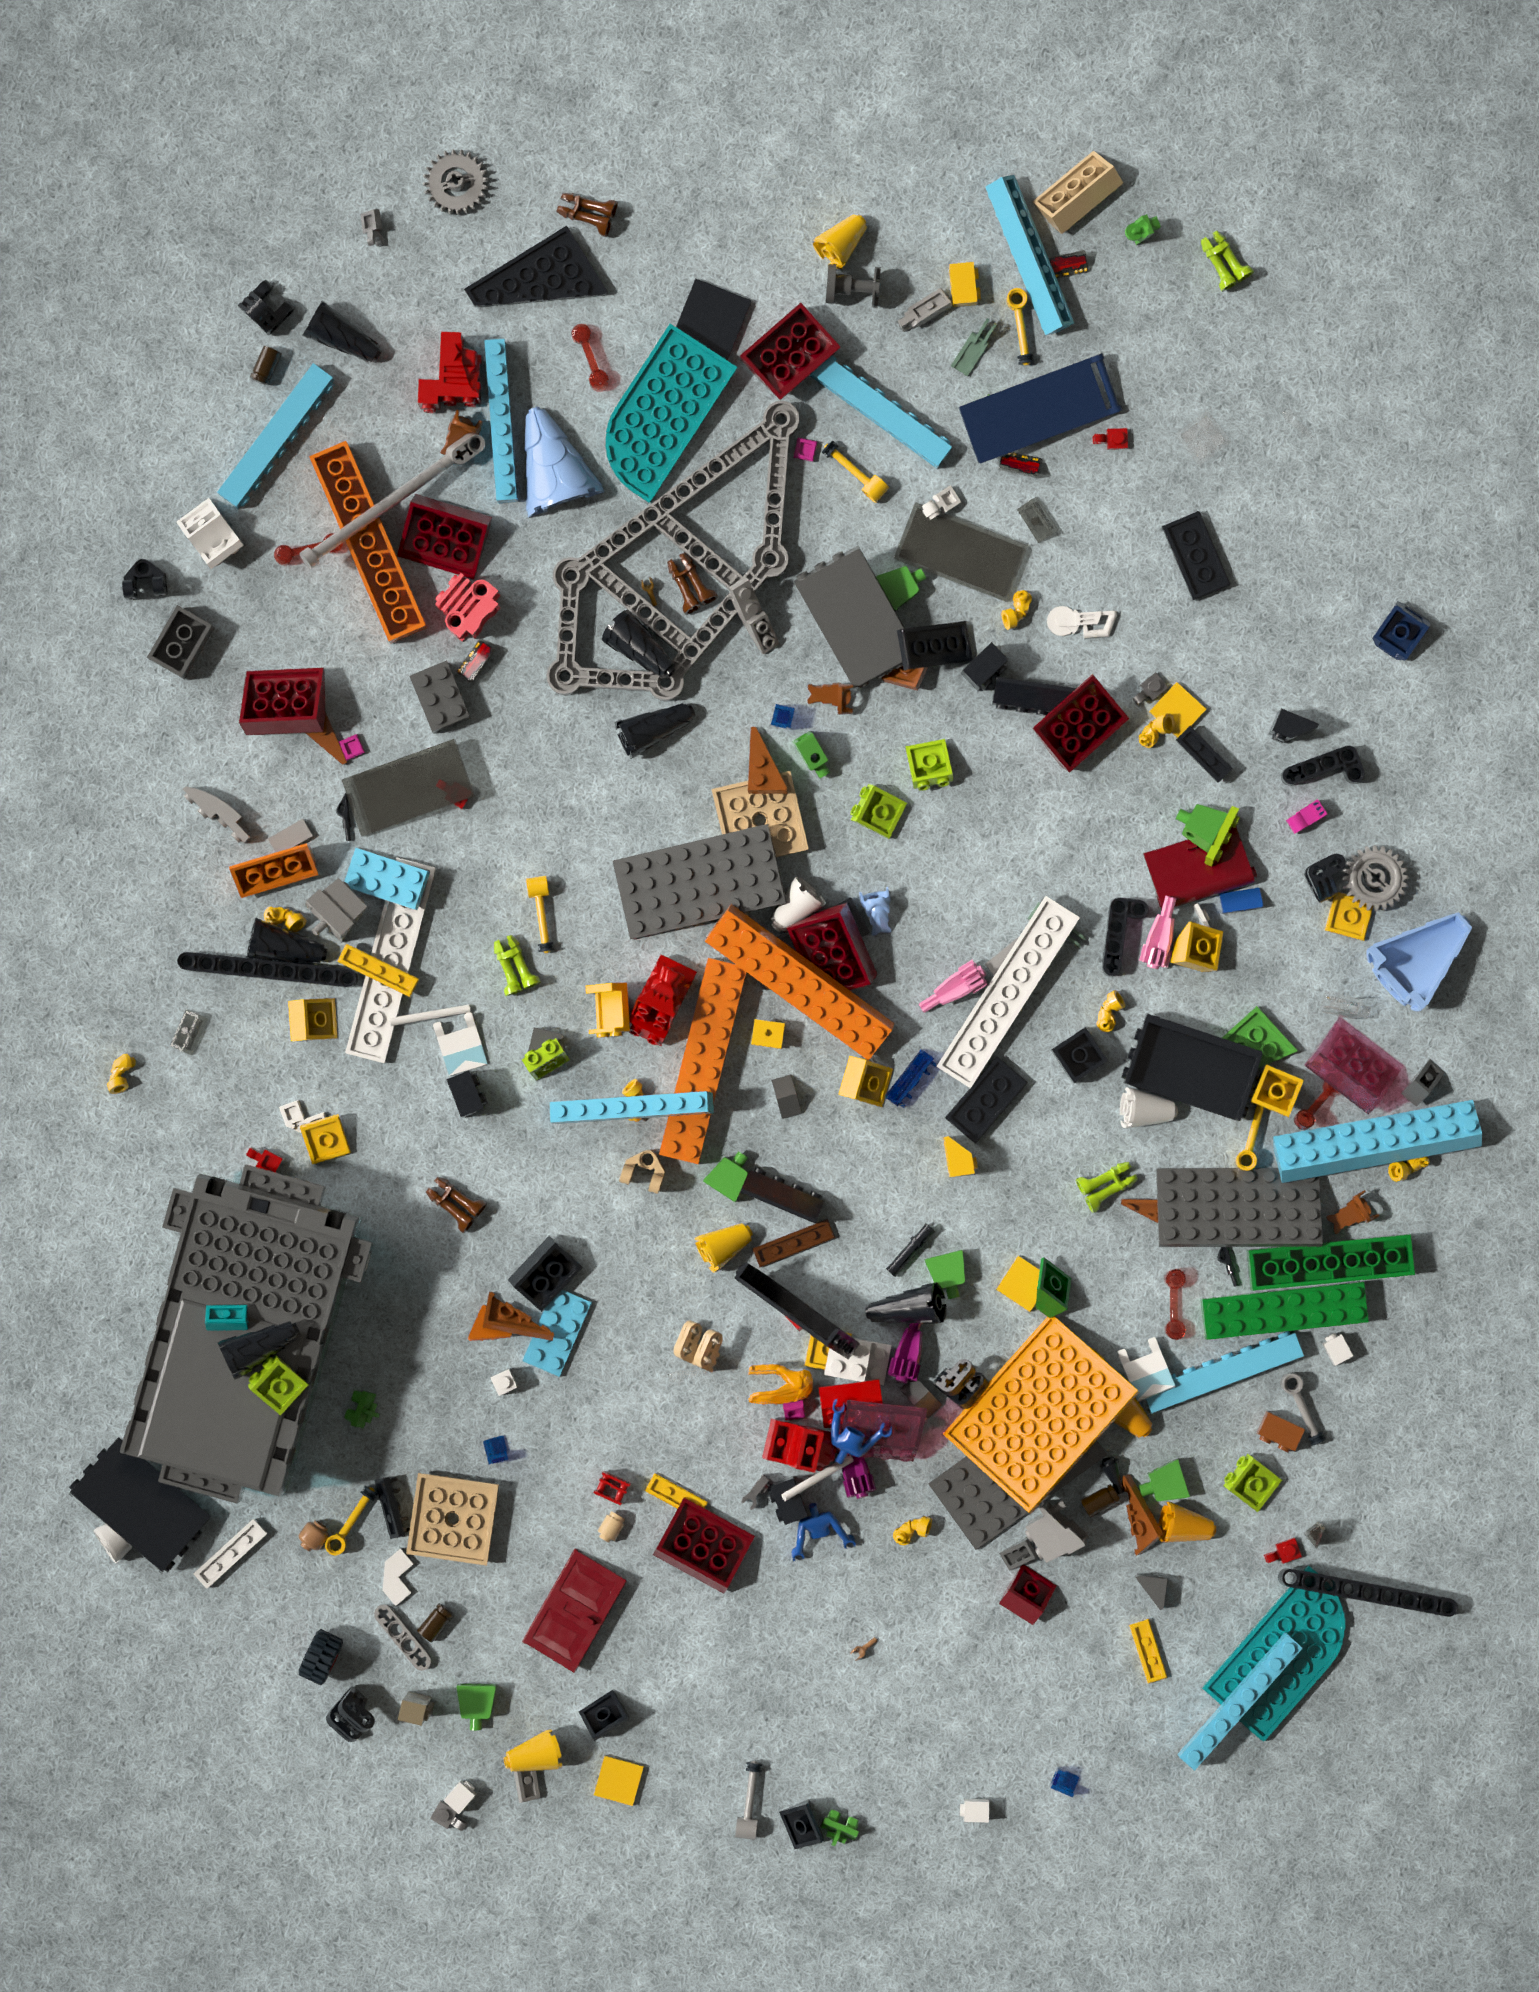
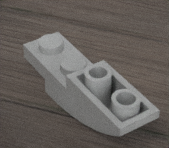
[729,577,779,654]
[183,786,251,844]

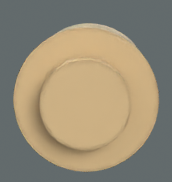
[598,1511,625,1543]

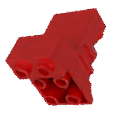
[417,332,482,413]
[628,954,697,1046]
[762,1418,836,1473]

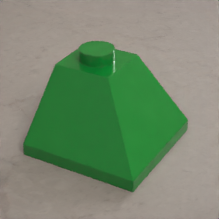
[1036,1257,1072,1318]

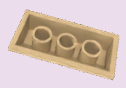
[1032,151,1123,234]

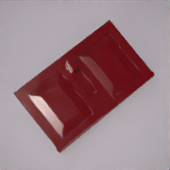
[522,1549,627,1673]

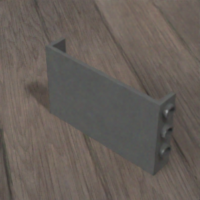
[795,545,905,688]

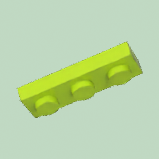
[1205,806,1240,867]

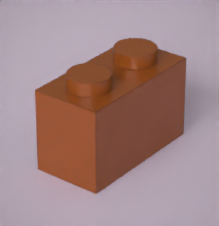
[1257,1411,1305,1453]

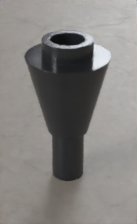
[1100,1456,1124,1494]

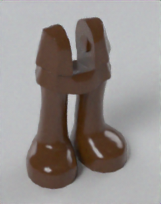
[556,193,618,237]
[667,552,718,615]
[426,1177,487,1233]

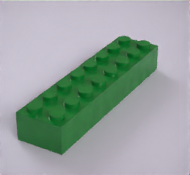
[1246,1234,1415,1291]
[1200,1281,1369,1340]

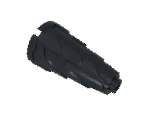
[302,300,382,362]
[602,610,676,678]
[615,703,695,759]
[246,918,328,963]
[865,1282,947,1324]
[217,1321,301,1380]

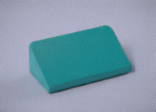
[205,1305,248,1331]

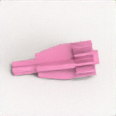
[1139,896,1176,969]
[919,960,988,1013]

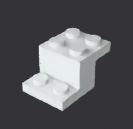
[177,498,243,569]
[824,1338,891,1385]

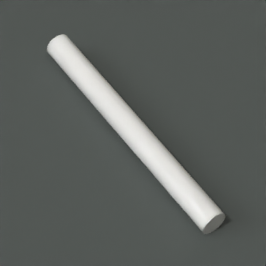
[389,1004,470,1026]
[781,1455,853,1501]

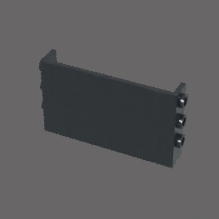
[1121,1013,1263,1122]
[734,1262,860,1360]
[69,1437,211,1574]

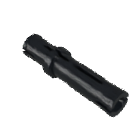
[886,1223,935,1277]

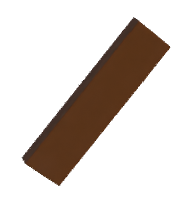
[752,1219,835,1267]

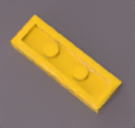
[645,1473,708,1509]
[1129,1619,1167,1684]

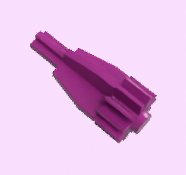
[888,1323,923,1383]
[839,1425,876,1499]

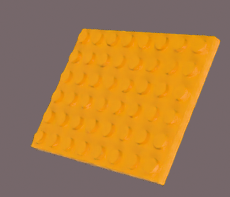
[943,1316,1139,1514]

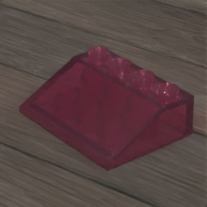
[1304,1017,1403,1115]
[834,1400,927,1462]

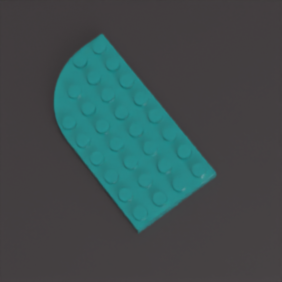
[605,323,738,503]
[1202,1565,1345,1742]

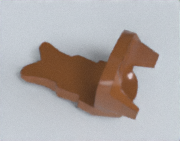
[440,410,483,458]
[807,682,853,715]
[1326,1190,1379,1234]

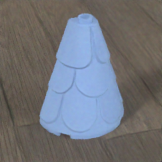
[524,407,604,518]
[1366,912,1472,1011]

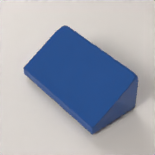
[1219,888,1263,914]

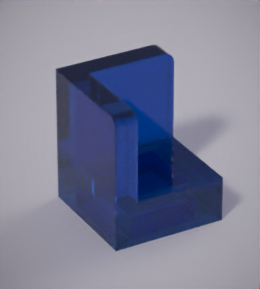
[771,704,795,730]
[483,1435,510,1465]
[1050,1767,1079,1797]

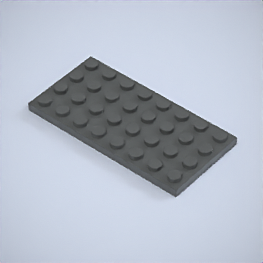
[613,824,787,939]
[1156,1168,1323,1247]
[928,1440,1107,1550]

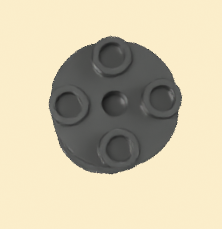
[826,264,881,308]

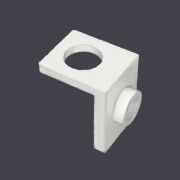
[1193,903,1210,927]

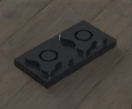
[1162,511,1230,601]
[897,621,973,670]
[945,1056,1028,1144]

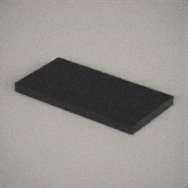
[676,278,751,361]

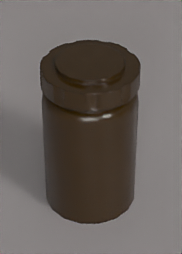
[250,346,282,385]
[1080,1484,1120,1518]
[417,1603,454,1643]

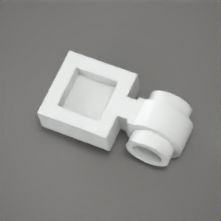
[922,485,961,520]

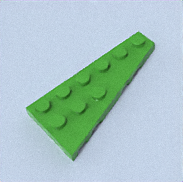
[1180,1006,1297,1103]

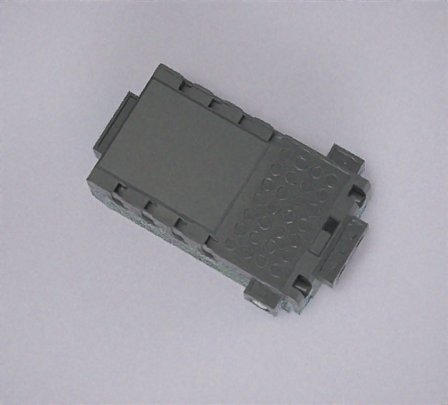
[120,1165,375,1504]

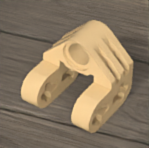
[619,1149,665,1194]
[674,1320,723,1372]

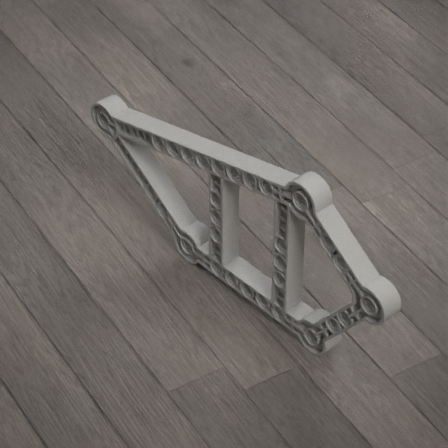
[546,401,799,702]

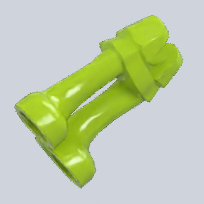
[1201,230,1254,292]
[494,935,541,996]
[1075,1162,1138,1213]

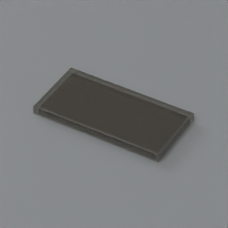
[893,502,1028,602]
[342,739,475,837]

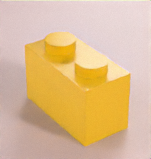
[949,262,981,307]

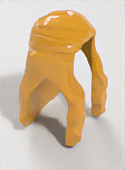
[748,1364,813,1405]

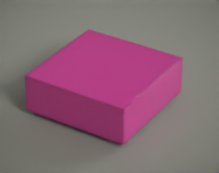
[793,438,817,462]
[339,734,365,761]
[783,1400,805,1420]

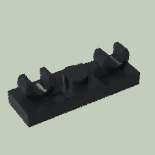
[1175,726,1233,783]
[374,1477,410,1539]

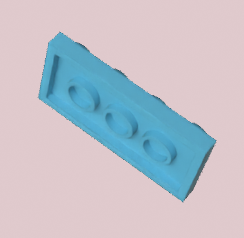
[344,848,430,910]
[522,1290,592,1377]

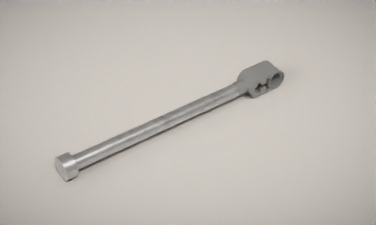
[299,433,485,570]

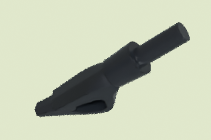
[336,793,352,841]
[1217,1247,1239,1287]

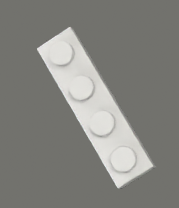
[194,1519,268,1589]

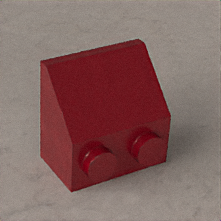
[999,1564,1057,1625]

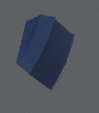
[1372,601,1431,661]

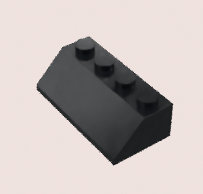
[992,677,1076,716]
[741,1167,825,1224]

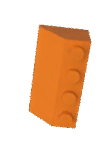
[229,843,318,898]

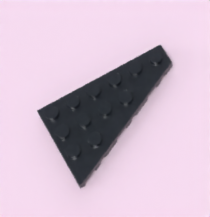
[464,226,608,307]

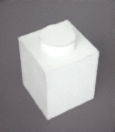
[1322,1333,1353,1366]
[490,1368,519,1396]
[444,1780,476,1814]
[960,1799,989,1823]

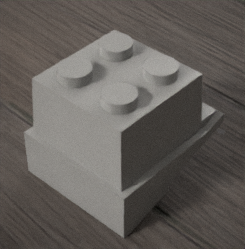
[305,878,367,943]
[1025,1500,1089,1563]

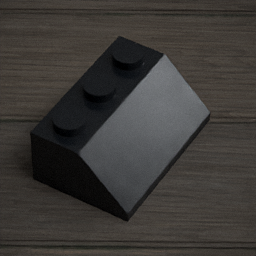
[508,1235,583,1312]

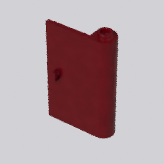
[1143,827,1257,911]

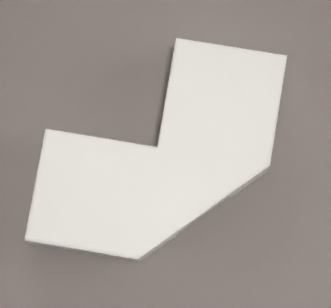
[279,1100,326,1133]
[383,1549,414,1606]

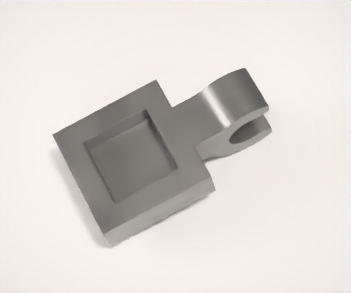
[360,209,384,246]
[1132,672,1168,705]
[741,1474,770,1510]
[430,1801,467,1831]

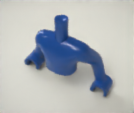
[831,1399,892,1464]
[791,1503,856,1561]

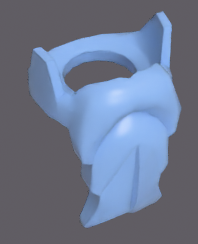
[859,887,891,936]

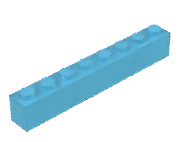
[985,175,1074,335]
[484,339,518,504]
[809,355,952,468]
[217,363,334,509]
[550,1091,714,1124]
[1145,1331,1304,1413]
[1177,1632,1303,1771]

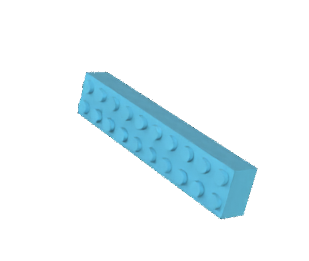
[1273,1100,1482,1183]

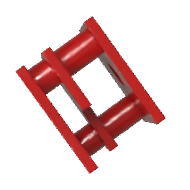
[593,1471,631,1506]

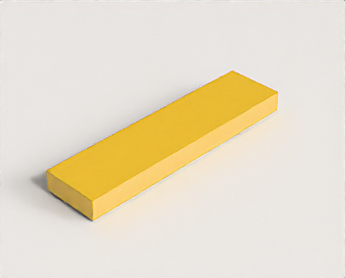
[337,944,419,997]

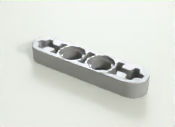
[374,1604,431,1671]

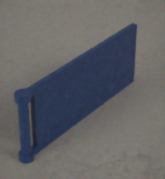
[959,353,1123,464]

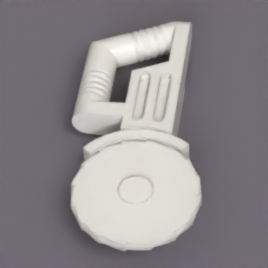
[1047,606,1117,638]

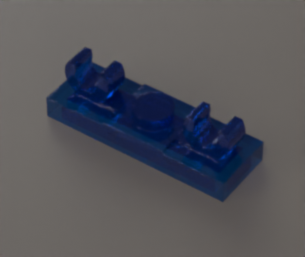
[885,1049,937,1108]

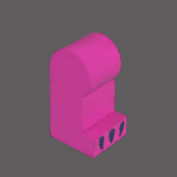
[1286,799,1327,834]

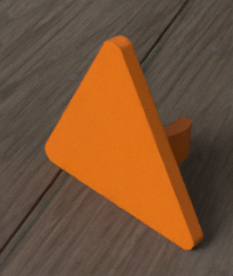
[468,1305,512,1341]

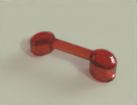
[571,324,609,392]
[274,533,343,566]
[1294,1073,1346,1131]
[1164,1269,1186,1340]

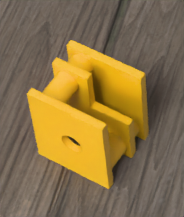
[751,1019,785,1049]

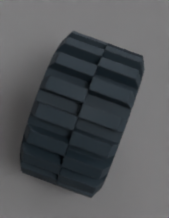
[299,1629,343,1686]

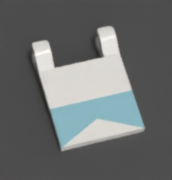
[433,1012,487,1076]
[1118,1337,1175,1401]

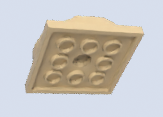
[711,771,809,857]
[406,1473,499,1566]

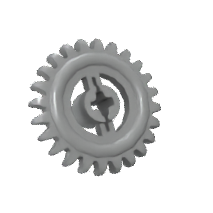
[423,149,489,215]
[1342,845,1409,912]

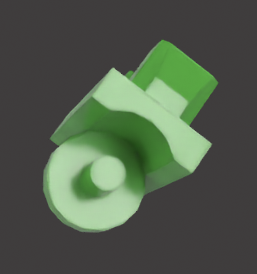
[1125,214,1161,245]
[344,1391,380,1429]
[820,1809,859,1846]

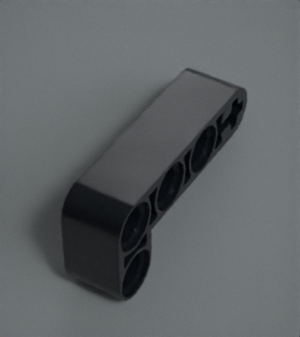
[1281,746,1365,786]
[1102,898,1148,977]

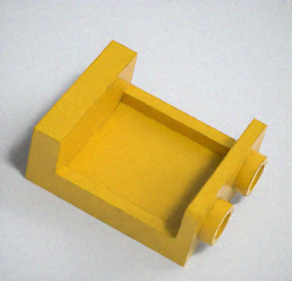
[585,983,630,1038]

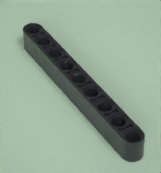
[177,952,358,988]
[1278,1568,1458,1617]

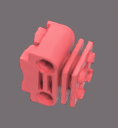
[435,573,501,642]

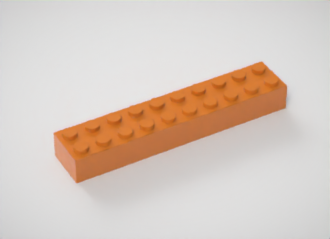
[309,441,427,644]
[705,904,894,1061]
[659,958,747,1164]

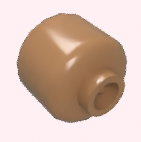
[298,1520,329,1552]

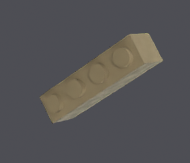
[398,1691,435,1726]

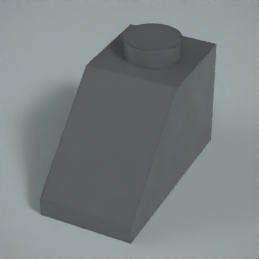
[1401,1059,1445,1107]

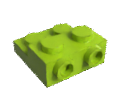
[905,739,953,791]
[850,784,907,839]
[521,1038,570,1081]
[248,1355,308,1415]
[1223,1453,1282,1512]

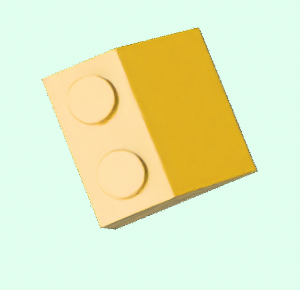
[1171,922,1223,972]
[288,998,338,1041]
[838,1056,893,1107]
[1251,1065,1304,1118]
[943,1136,978,1177]

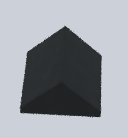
[579,1690,630,1741]
[779,1800,824,1849]

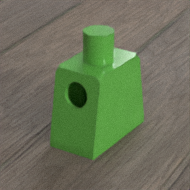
[876,566,926,611]
[792,731,830,778]
[1176,804,1227,852]
[703,1151,748,1202]
[924,1250,965,1299]
[1139,1459,1190,1502]
[457,1684,497,1731]

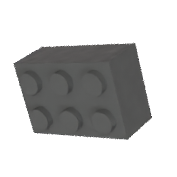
[147,605,215,680]
[409,660,471,734]

